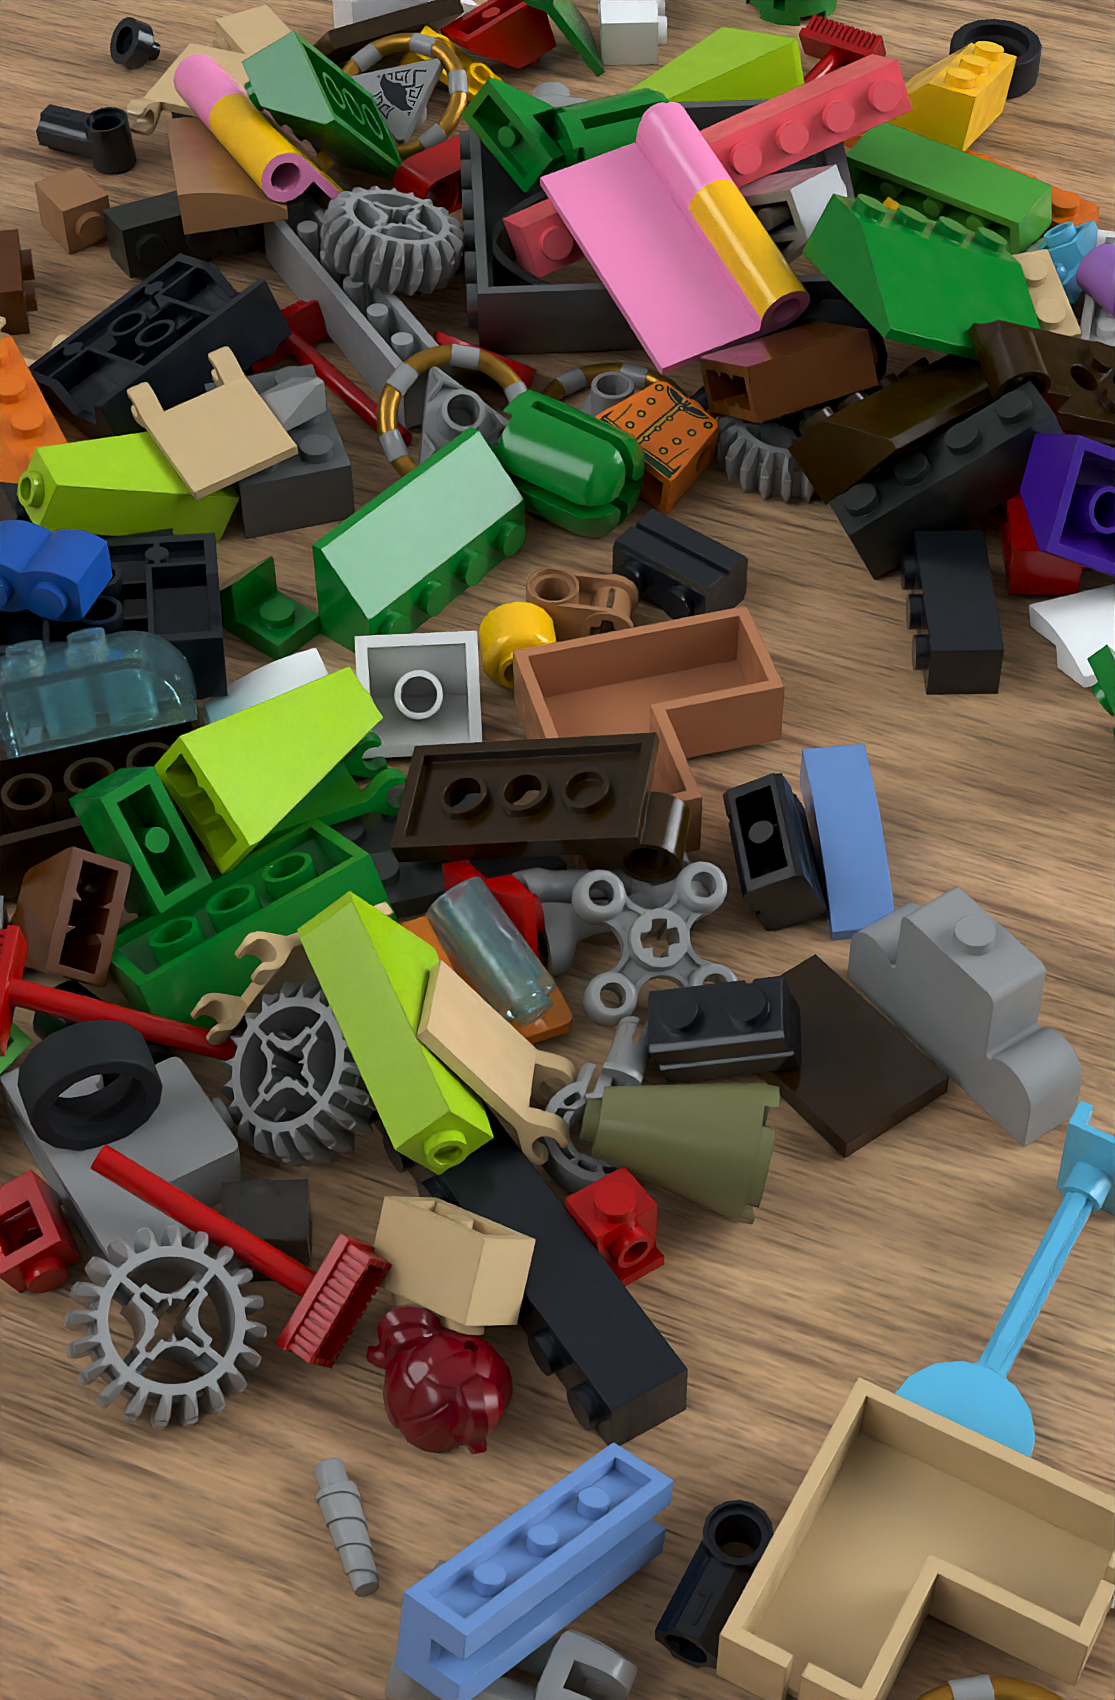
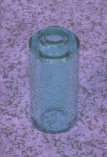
[426,876,557,1027]

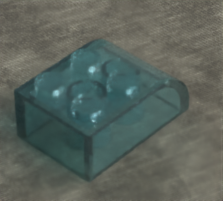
[0,627,197,759]

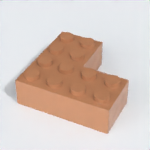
[513,606,785,869]

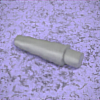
[314,1458,380,1597]

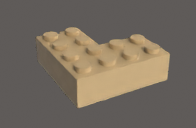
[716,1377,1115,1700]

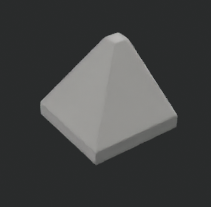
[259,377,327,432]

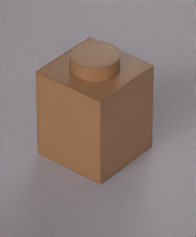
[35,166,110,255]

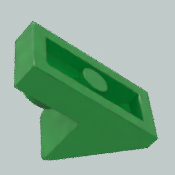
[461,78,565,194]
[219,556,320,661]

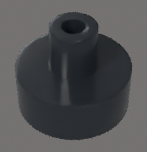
[110,17,160,70]

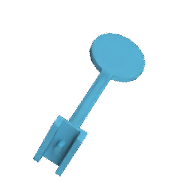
[894,1100,1115,1458]

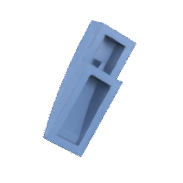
[799,744,894,941]

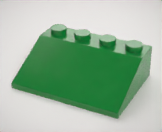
[802,193,1040,361]

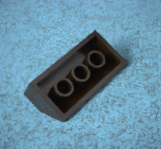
[787,354,994,505]

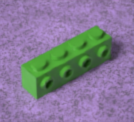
[846,122,1052,255]

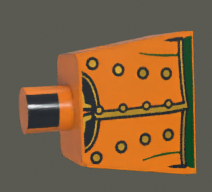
[595,381,720,515]

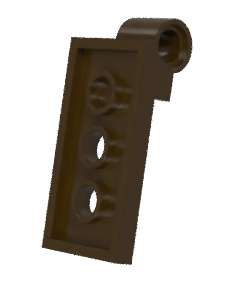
[968,320,1115,441]
[390,732,691,883]

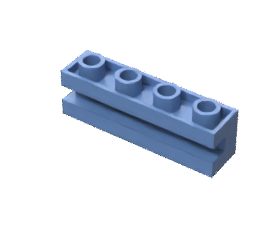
[396,1442,674,1700]

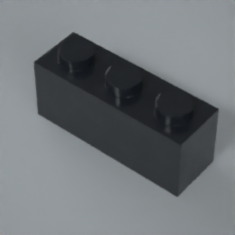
[901,530,1004,695]

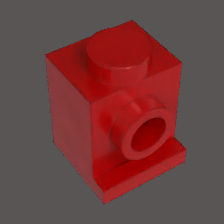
[565,1166,664,1286]
[0,1170,82,1294]

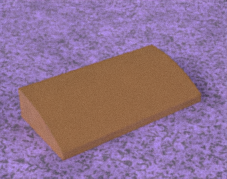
[166,117,289,235]

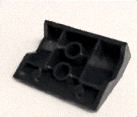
[28,253,292,440]
[0,532,228,713]

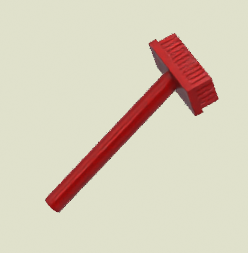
[799,14,886,85]
[248,300,412,447]
[0,925,237,1061]
[91,1145,392,1369]

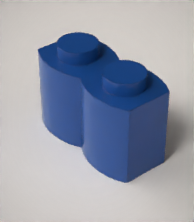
[0,520,113,622]

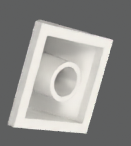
[355,631,482,759]

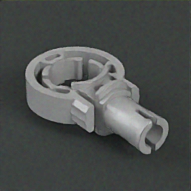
[537,1016,651,1194]

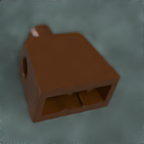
[10,847,133,988]

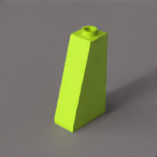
[627,27,804,102]
[17,432,240,542]
[154,666,383,875]
[297,891,494,1175]

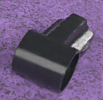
[36,104,136,174]
[655,1500,774,1669]

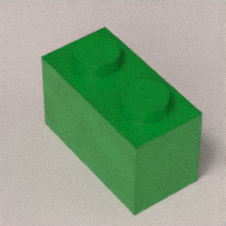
[68,766,213,914]

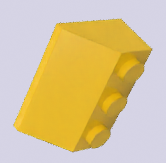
[887,41,1017,152]

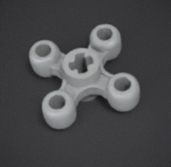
[571,861,738,1027]

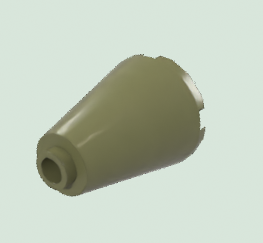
[580,1082,780,1224]

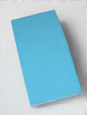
[1038,220,1098,304]

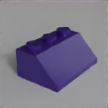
[1019,433,1115,577]

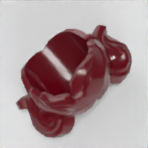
[366,1304,513,1454]

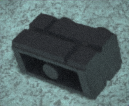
[612,509,748,620]
[723,773,827,931]
[648,976,802,1083]

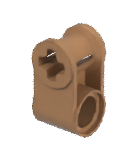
[526,567,639,642]

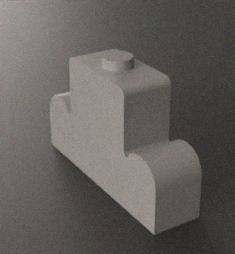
[847,887,1082,1147]
[0,1057,244,1294]

